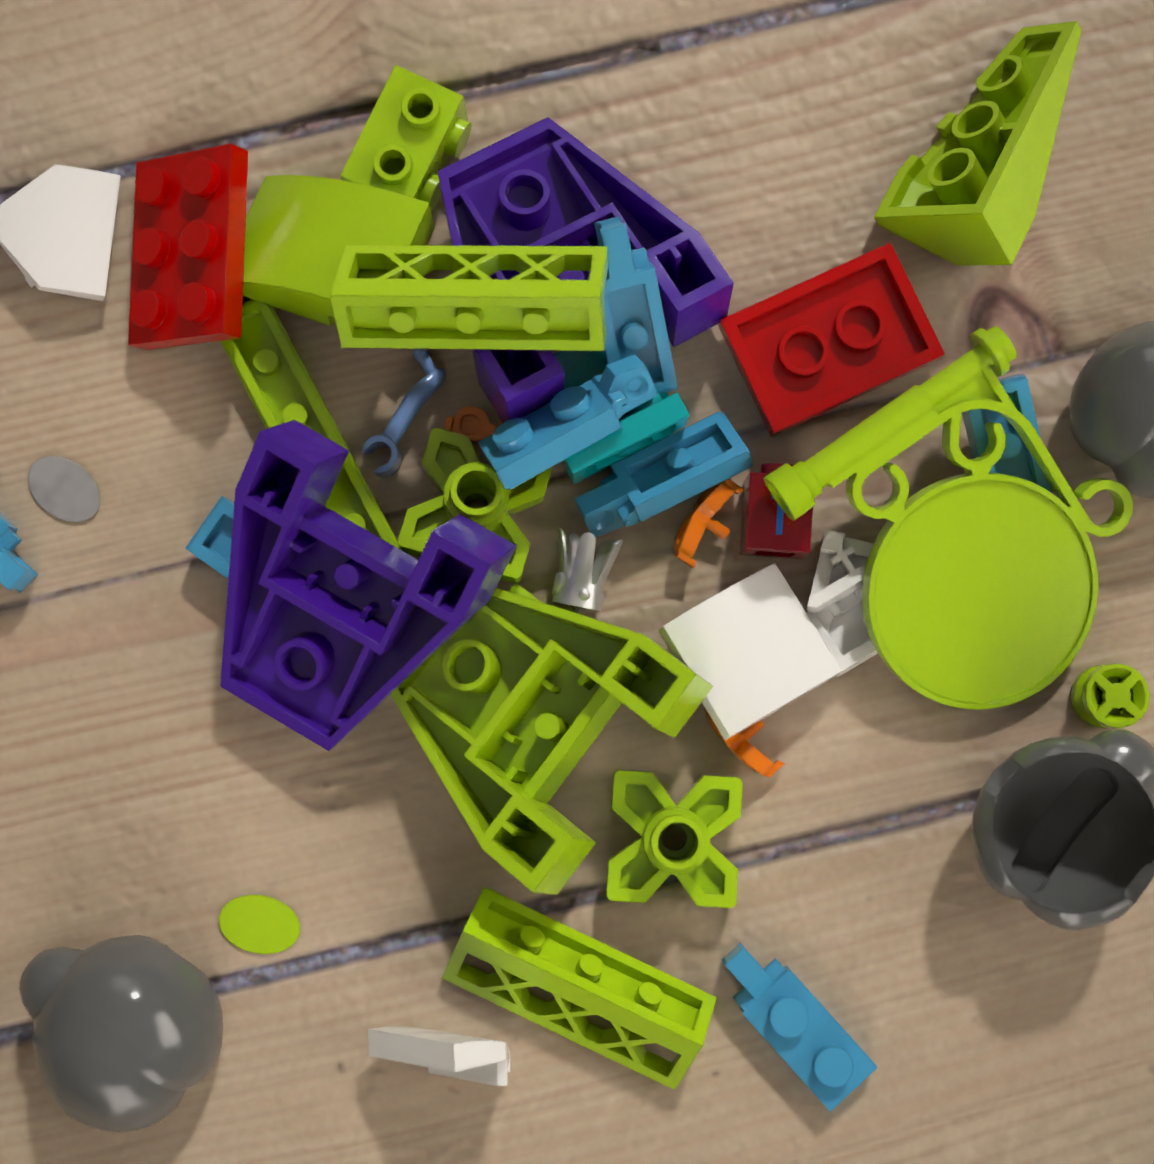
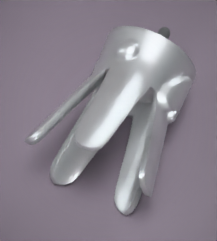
[552,528,623,613]

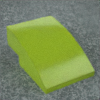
[243,175,435,327]

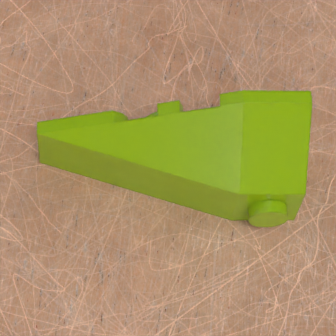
[874,21,1082,266]

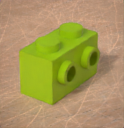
[340,65,472,211]

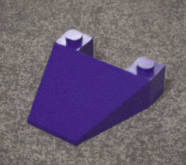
[438,117,734,423]
[220,420,516,751]

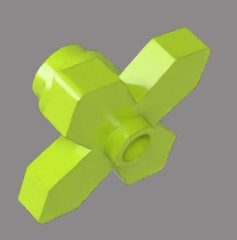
[398,428,553,583]
[606,770,743,908]

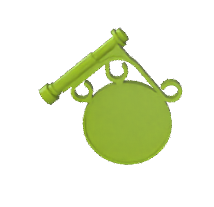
[764,326,1133,710]

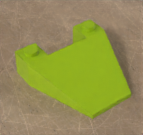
[390,588,713,895]

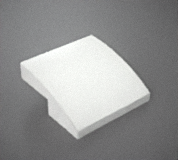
[658,563,842,740]

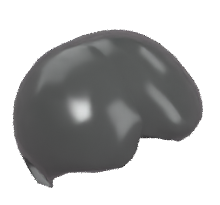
[1069,321,1154,498]
[972,729,1154,930]
[19,935,223,1132]

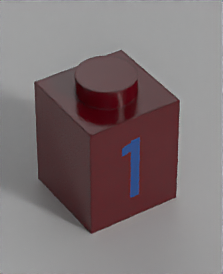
[739,463,813,559]

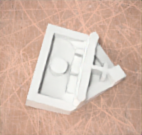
[0,164,121,301]
[806,529,878,678]
[368,1026,511,1086]

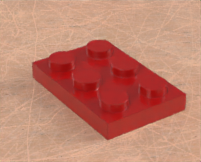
[128,143,248,350]
[718,242,945,437]

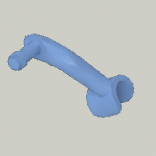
[362,349,446,477]

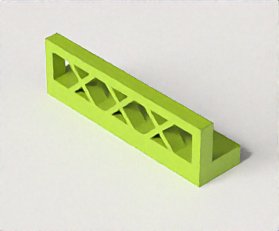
[330,245,609,351]
[441,886,717,1090]

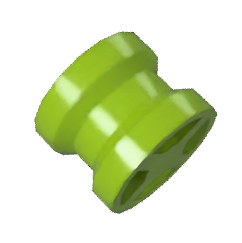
[1070,663,1150,728]

